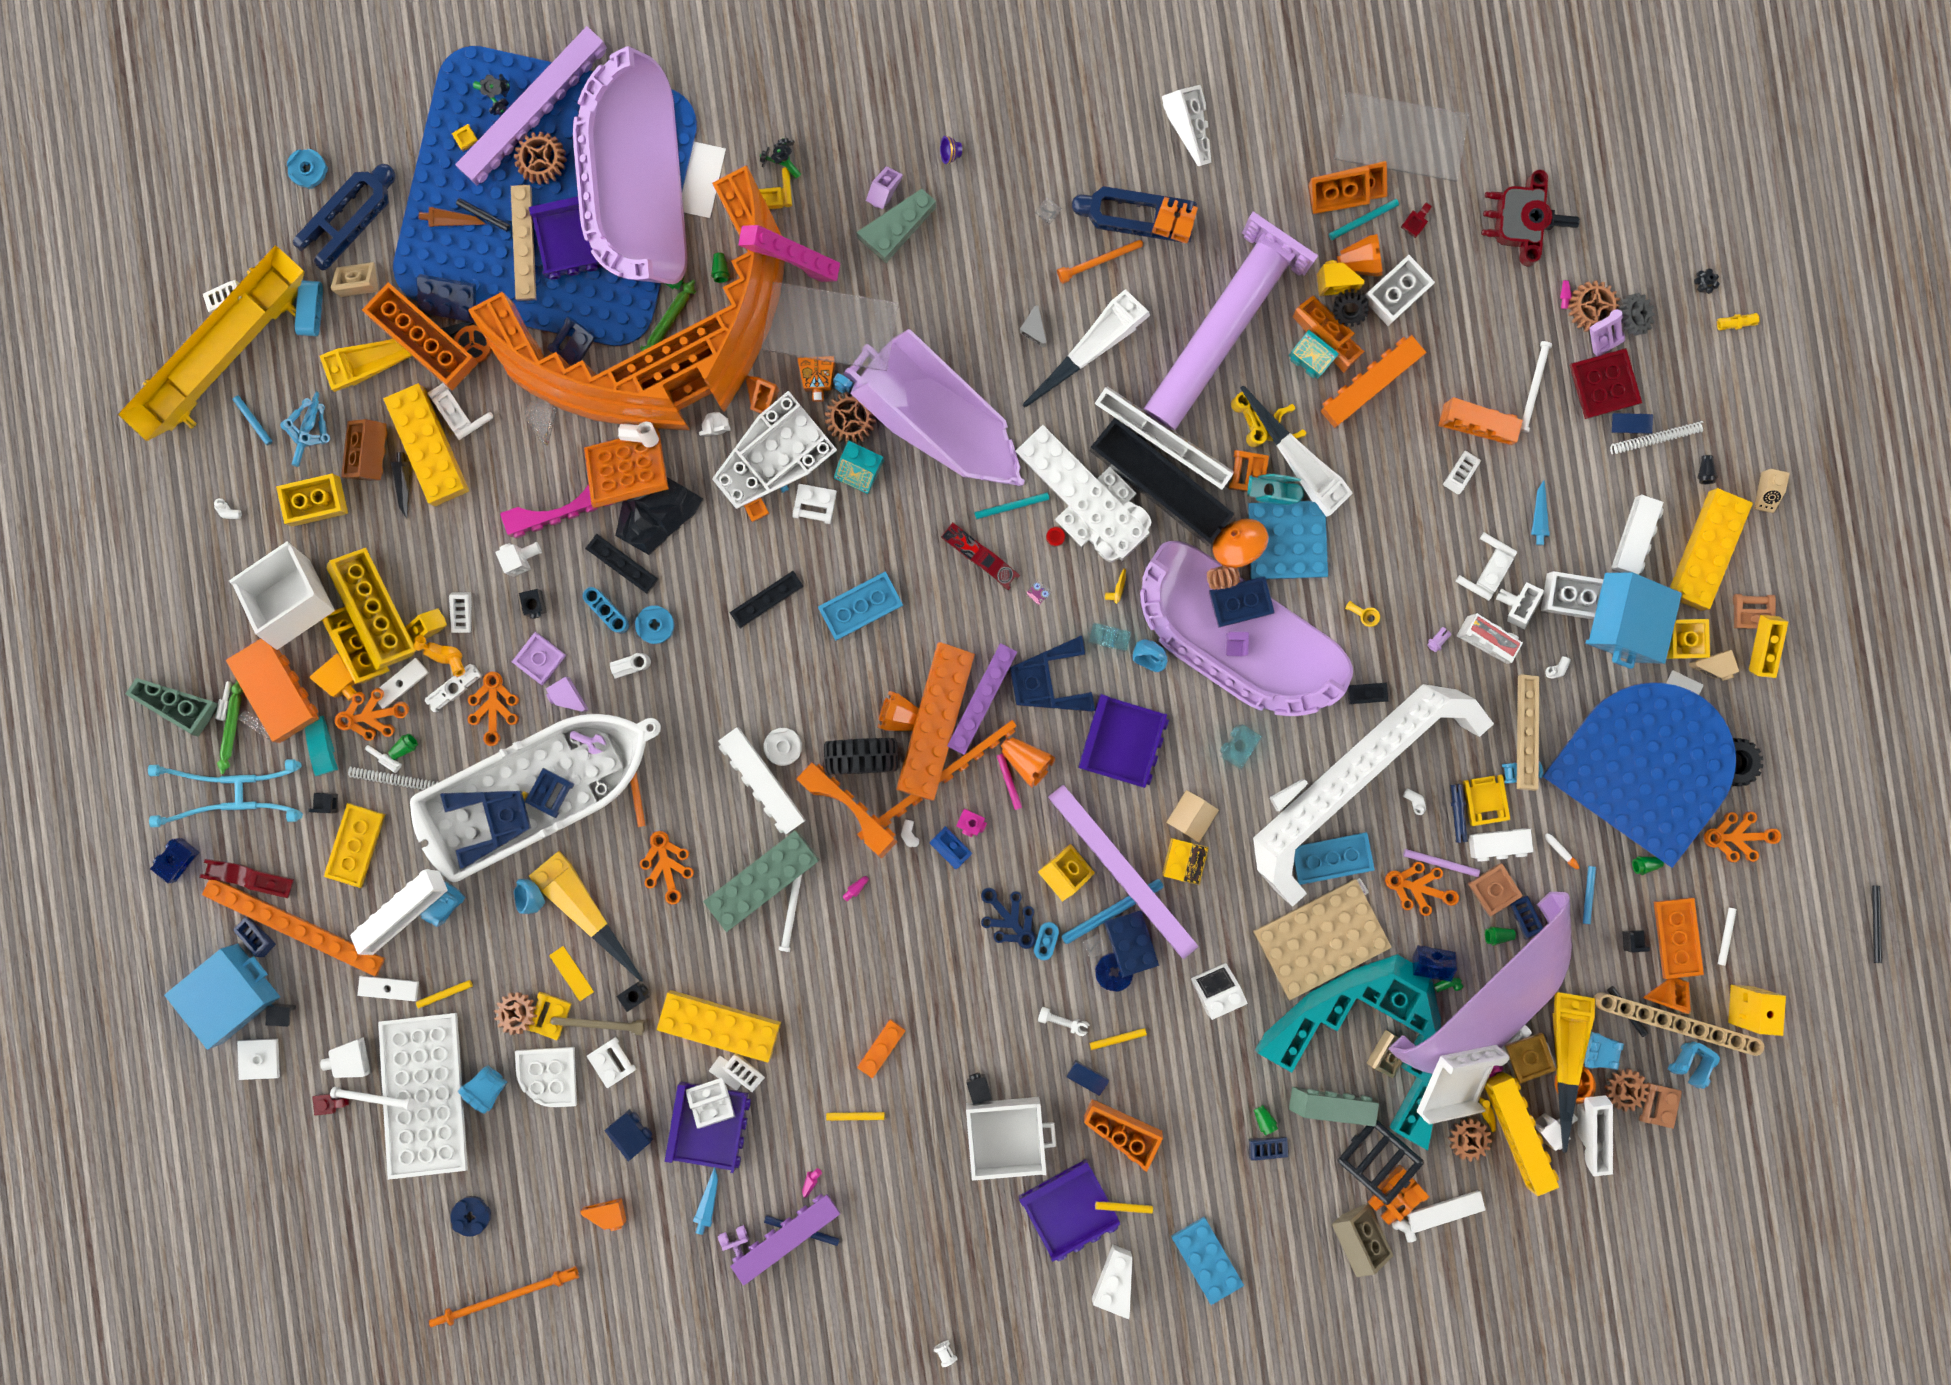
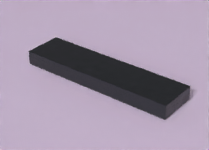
[585,533,658,594]
[729,571,804,629]

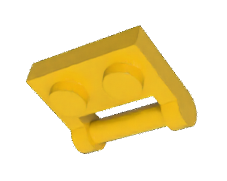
[528,992,572,1040]

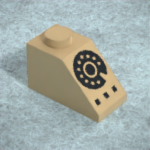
[1754,469,1790,513]
[1689,650,1739,681]

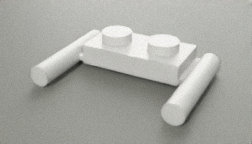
[1455,532,1517,601]

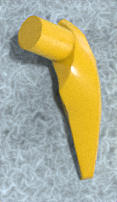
[1105,568,1126,604]
[1479,1097,1496,1132]

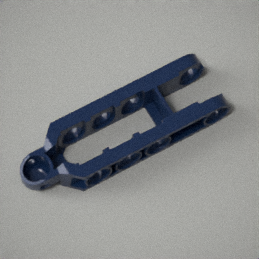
[293,163,395,271]
[1072,186,1197,243]

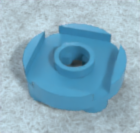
[287,149,328,189]
[635,606,675,644]

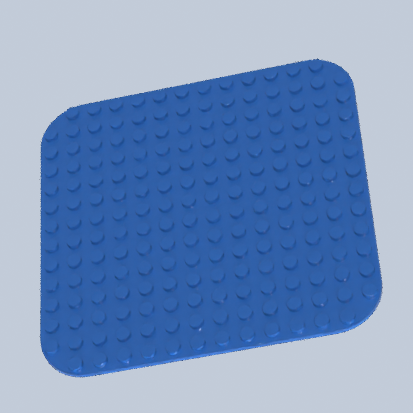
[393,46,697,346]

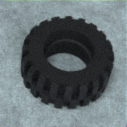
[824,738,899,775]

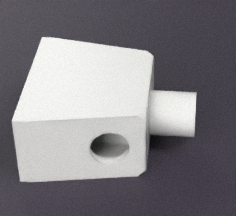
[320,1037,371,1078]

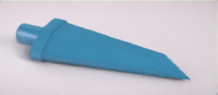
[1531,480,1550,546]
[693,1167,718,1235]

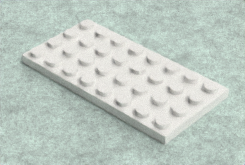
[378,1013,468,1180]

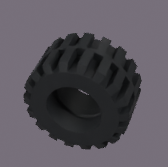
[1731,738,1764,786]

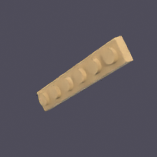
[511,185,536,301]
[1517,674,1539,791]

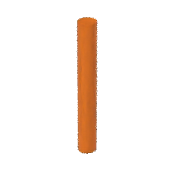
[630,773,646,827]

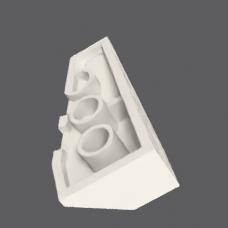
[1162,85,1211,166]

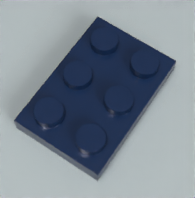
[417,274,476,323]
[1209,576,1275,628]
[1104,910,1159,978]

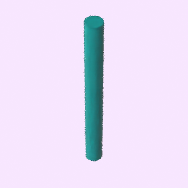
[1329,199,1399,240]
[974,492,1050,520]

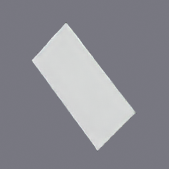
[682,142,726,218]

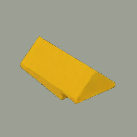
[322,607,389,684]

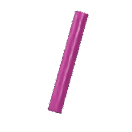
[997,754,1022,810]

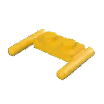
[759,167,792,209]

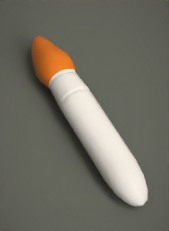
[1545,833,1579,870]

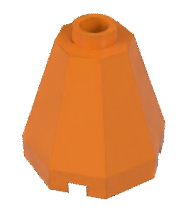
[1337,234,1383,277]
[877,691,919,731]

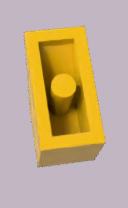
[405,608,447,645]

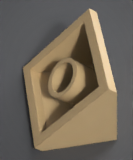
[331,262,379,297]
[1166,790,1219,843]
[1367,1030,1402,1078]

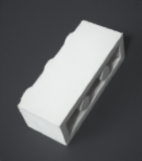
[1468,828,1533,861]

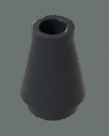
[1697,455,1718,485]

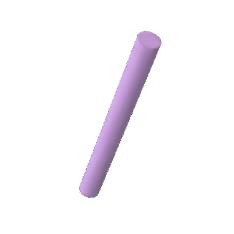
[1403,849,1480,877]

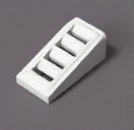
[203,280,241,313]
[1443,450,1481,494]
[449,592,471,633]
[1270,779,1308,811]
[723,1053,765,1092]

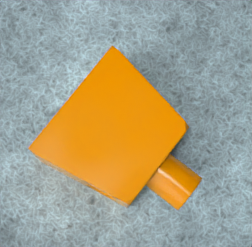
[310,653,356,701]

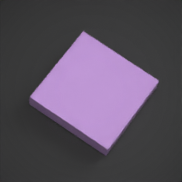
[512,632,566,685]

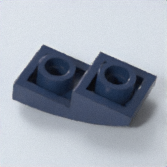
[1611,413,1654,434]

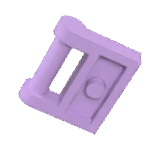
[1589,309,1625,356]

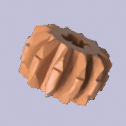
[1207,565,1240,590]

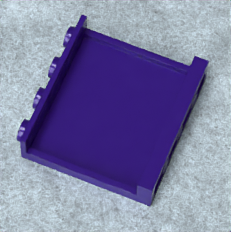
[529,196,603,280]
[1078,694,1169,788]
[664,1082,751,1173]
[1019,1159,1121,1262]

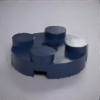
[450,1196,491,1237]

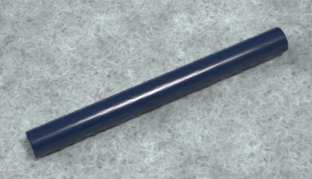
[764,1215,839,1246]

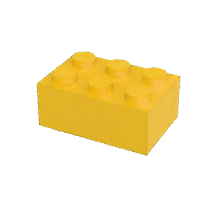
[276,473,348,527]

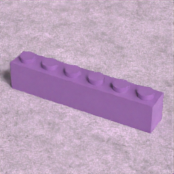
[947,643,1017,755]
[730,1193,840,1286]

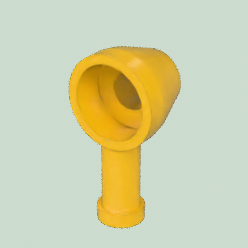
[1345,601,1380,627]

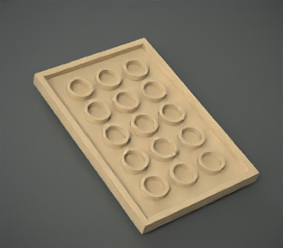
[1253,879,1392,1001]

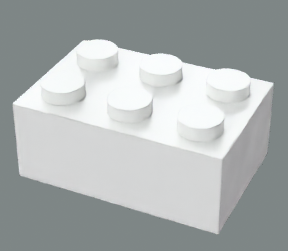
[1366,255,1435,326]
[1541,571,1604,620]

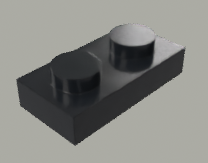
[1347,682,1389,705]

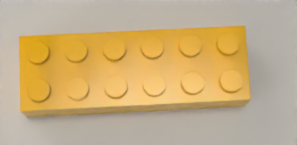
[383,383,469,506]
[1670,488,1753,611]
[326,548,416,671]
[657,990,781,1063]
[1485,1071,1559,1196]

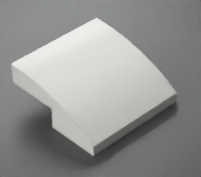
[686,1078,735,1129]

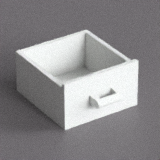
[229,541,335,650]
[966,1097,1056,1180]

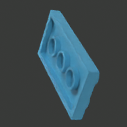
[818,571,903,641]
[1294,832,1375,885]
[1171,1217,1244,1305]

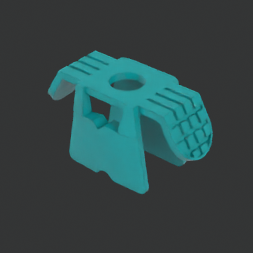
[1247,474,1304,505]

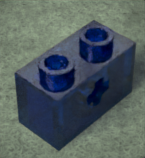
[150,838,200,883]
[1412,945,1457,982]

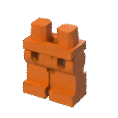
[1368,1165,1429,1225]

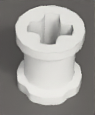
[933,1340,957,1367]

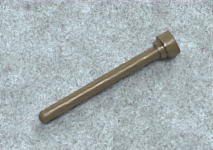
[550,1017,645,1036]

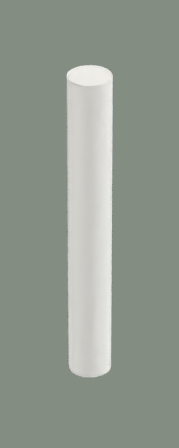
[1718,908,1737,966]

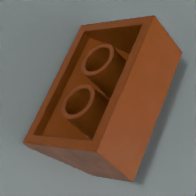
[341,419,388,481]

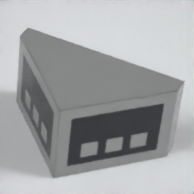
[1020,306,1046,347]

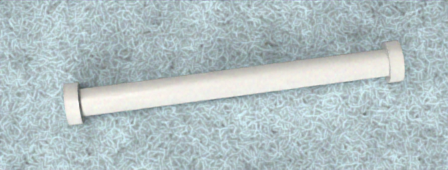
[1520,341,1552,433]
[779,875,802,952]
[330,1087,415,1111]

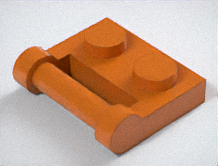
[1228,450,1269,492]

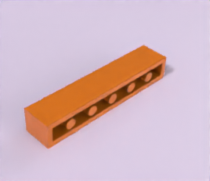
[1320,335,1427,428]

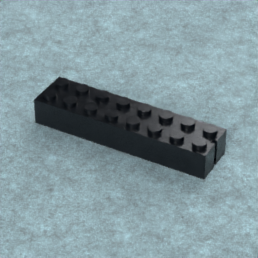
[1089,418,1234,546]

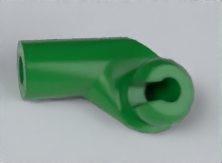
[1434,977,1464,993]

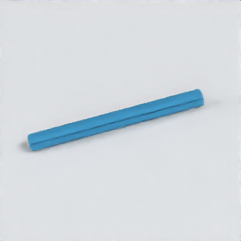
[1062,879,1164,944]

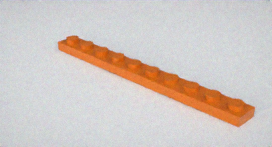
[857,720,1017,840]
[202,880,385,977]

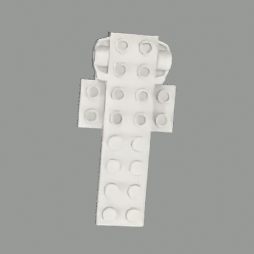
[1015,425,1152,563]

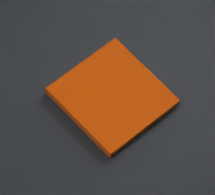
[584,429,669,508]

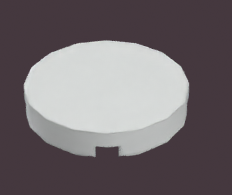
[764,728,802,766]

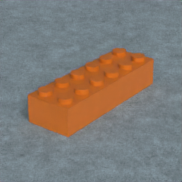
[362,282,478,391]

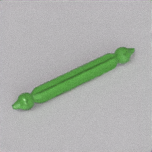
[640,280,696,351]
[217,681,243,774]

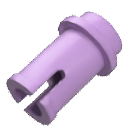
[1427,627,1451,652]

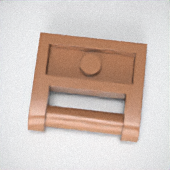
[1733,594,1776,629]
[1639,1082,1682,1129]

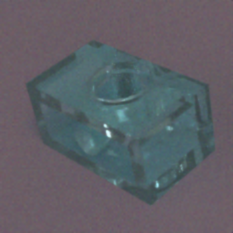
[1088,623,1131,652]
[1220,724,1262,769]

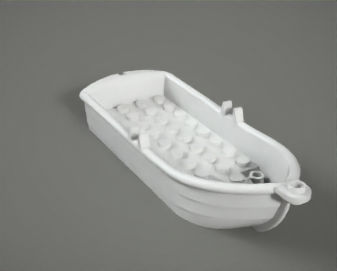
[410,714,661,882]

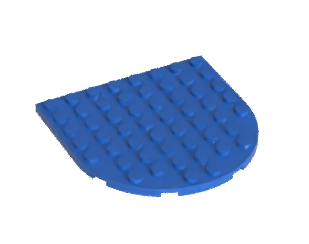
[1542,683,1736,868]

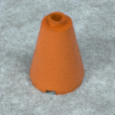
[1001,737,1055,788]

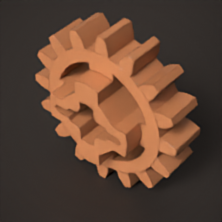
[494,992,537,1035]
[1605,1068,1649,1112]
[1448,1118,1492,1162]

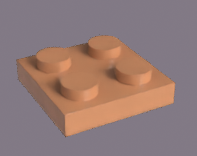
[1468,863,1523,917]

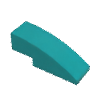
[305,716,338,776]

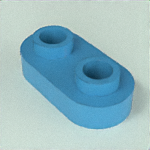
[833,373,854,394]
[1034,922,1059,960]

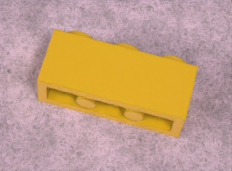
[1749,615,1789,678]

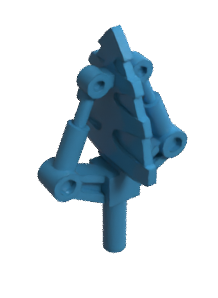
[280,391,330,467]

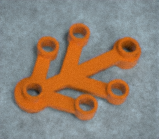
[467,671,519,746]
[335,688,409,741]
[1703,812,1781,862]
[640,831,694,905]
[1385,862,1459,916]

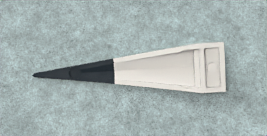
[1023,289,1150,408]
[1240,386,1353,517]

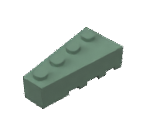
[856,189,937,263]
[125,678,218,737]
[1289,1087,1379,1126]

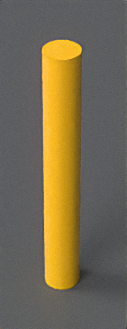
[416,980,473,1009]
[1089,1028,1147,1050]
[826,1112,885,1121]
[1095,1201,1153,1214]

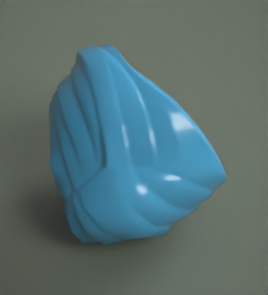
[1133,639,1168,672]
[514,879,545,914]

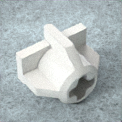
[699,412,731,436]

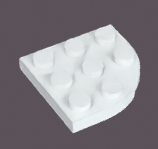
[515,1047,577,1107]

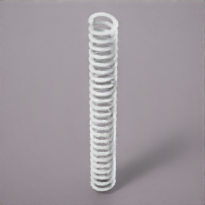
[1611,421,1703,454]
[348,766,438,790]

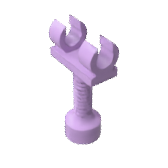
[718,1225,749,1256]

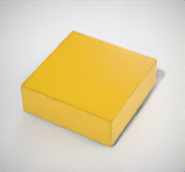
[452,124,478,151]

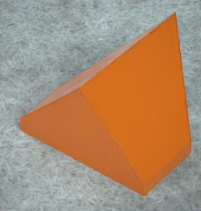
[745,376,779,414]
[1643,978,1691,1014]

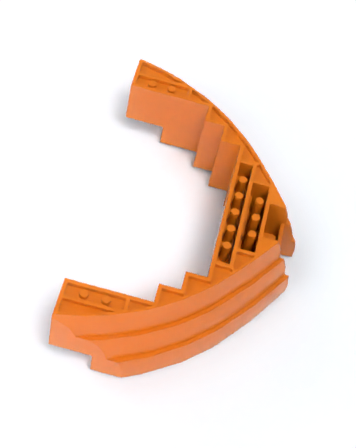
[468,166,785,430]

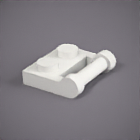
[793,484,837,524]
[587,1037,637,1088]

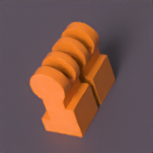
[1152,196,1198,244]

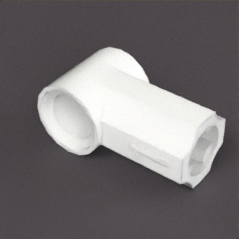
[618,422,659,447]
[610,653,651,679]

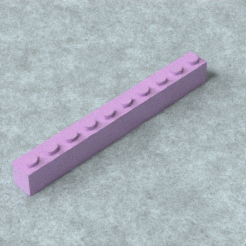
[455,26,607,185]

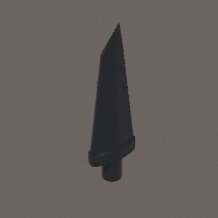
[391,452,411,518]

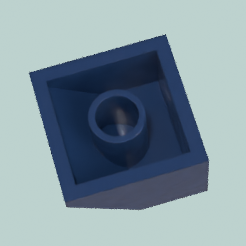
[604,1109,653,1161]

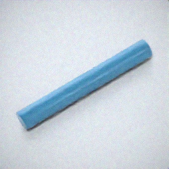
[232,395,273,445]
[1583,866,1596,924]

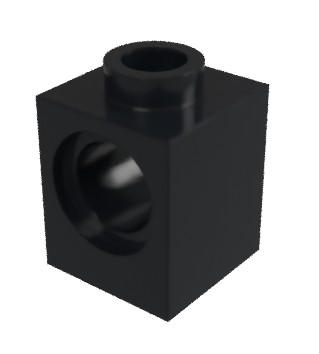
[519,589,547,619]
[616,982,649,1012]
[966,1073,992,1105]

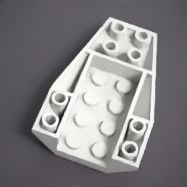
[712,391,837,509]

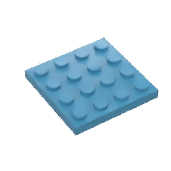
[1248,501,1328,580]

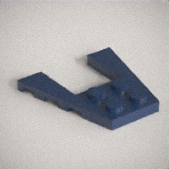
[1010,636,1095,712]
[440,791,531,869]

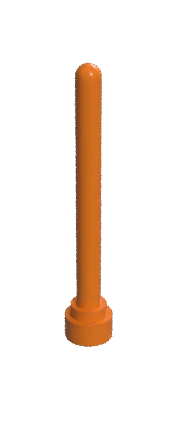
[1057,240,1143,284]

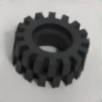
[1333,289,1369,327]

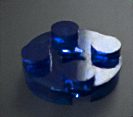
[1095,953,1133,992]

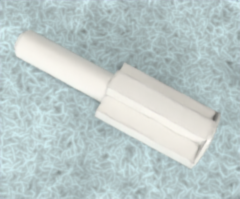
[215,681,232,721]
[365,745,402,773]

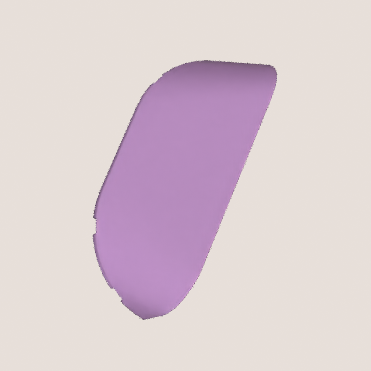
[573,46,688,284]
[1140,541,1353,716]
[1388,892,1572,1074]

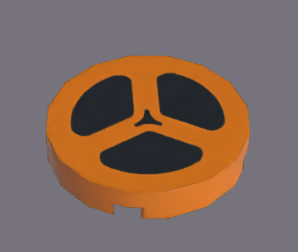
[454,325,492,363]

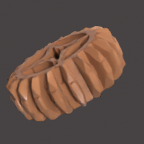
[514,132,567,185]
[1568,281,1620,332]
[825,392,877,444]

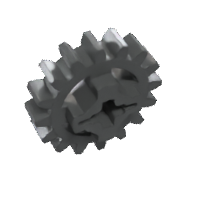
[1619,293,1655,336]

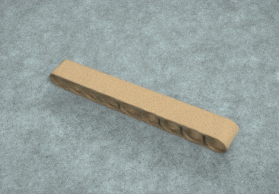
[1593,992,1764,1056]

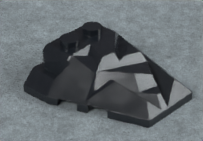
[615,477,703,555]

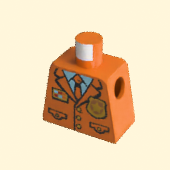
[798,357,835,402]

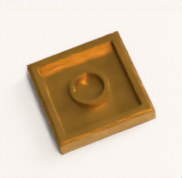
[1504,1033,1556,1083]

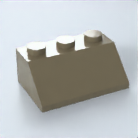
[1332,1203,1394,1277]

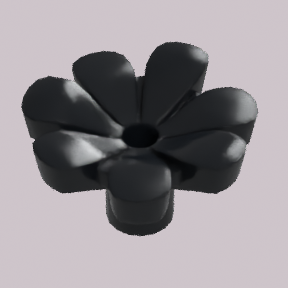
[1694,269,1720,294]

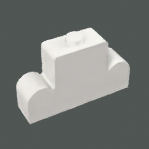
[1577,1095,1613,1176]

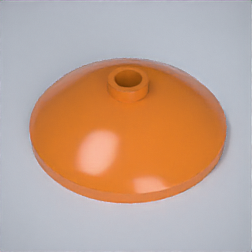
[1213,519,1269,568]

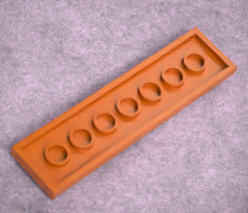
[896,642,975,801]

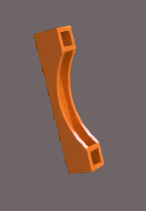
[796,762,898,859]

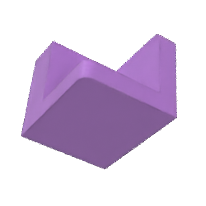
[1226,632,1249,656]

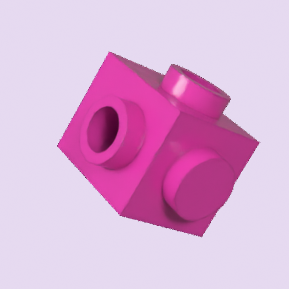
[956,808,987,837]

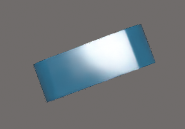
[295,280,323,336]
[583,587,629,634]

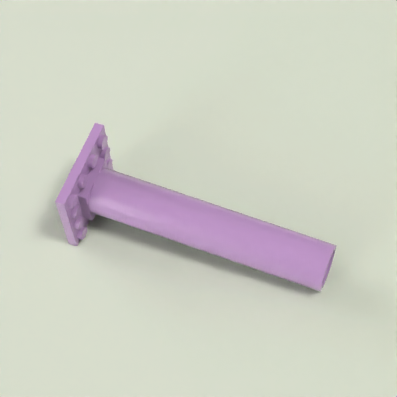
[1144,212,1318,430]

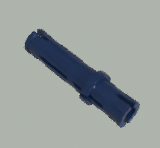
[1450,784,1468,843]

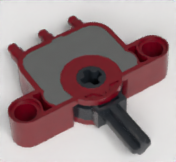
[1481,169,1580,267]

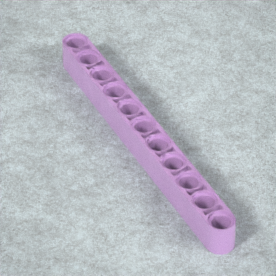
[1048,785,1198,959]

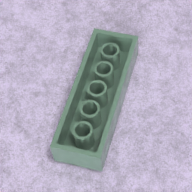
[703,830,820,932]

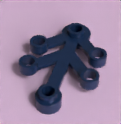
[981,887,1036,949]

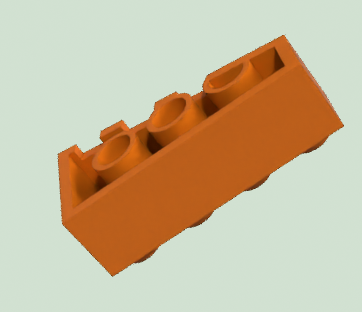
[1438,397,1523,445]
[1084,1099,1163,1172]

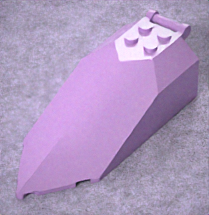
[844,329,1025,486]

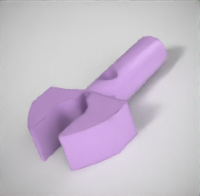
[570,731,607,754]

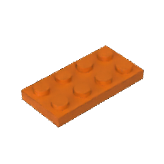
[1654,897,1704,979]

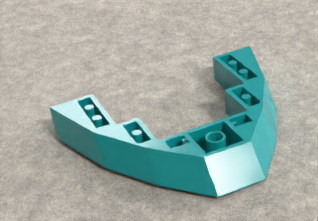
[1255,954,1441,1151]

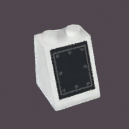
[1191,963,1248,1020]

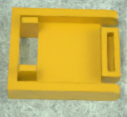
[1463,774,1510,826]

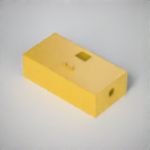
[1728,985,1786,1036]

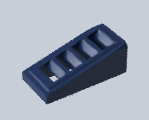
[1510,895,1543,940]
[233,916,276,957]
[1248,1137,1288,1161]

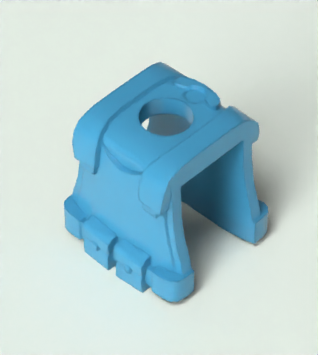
[419,882,466,927]
[1584,1031,1624,1070]
[1667,1042,1720,1089]
[458,1065,508,1114]

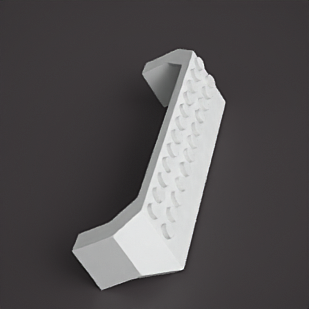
[1253,684,1494,907]

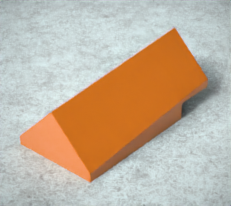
[1308,161,1387,214]
[1293,296,1365,373]

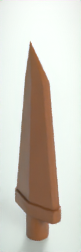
[419,207,487,227]

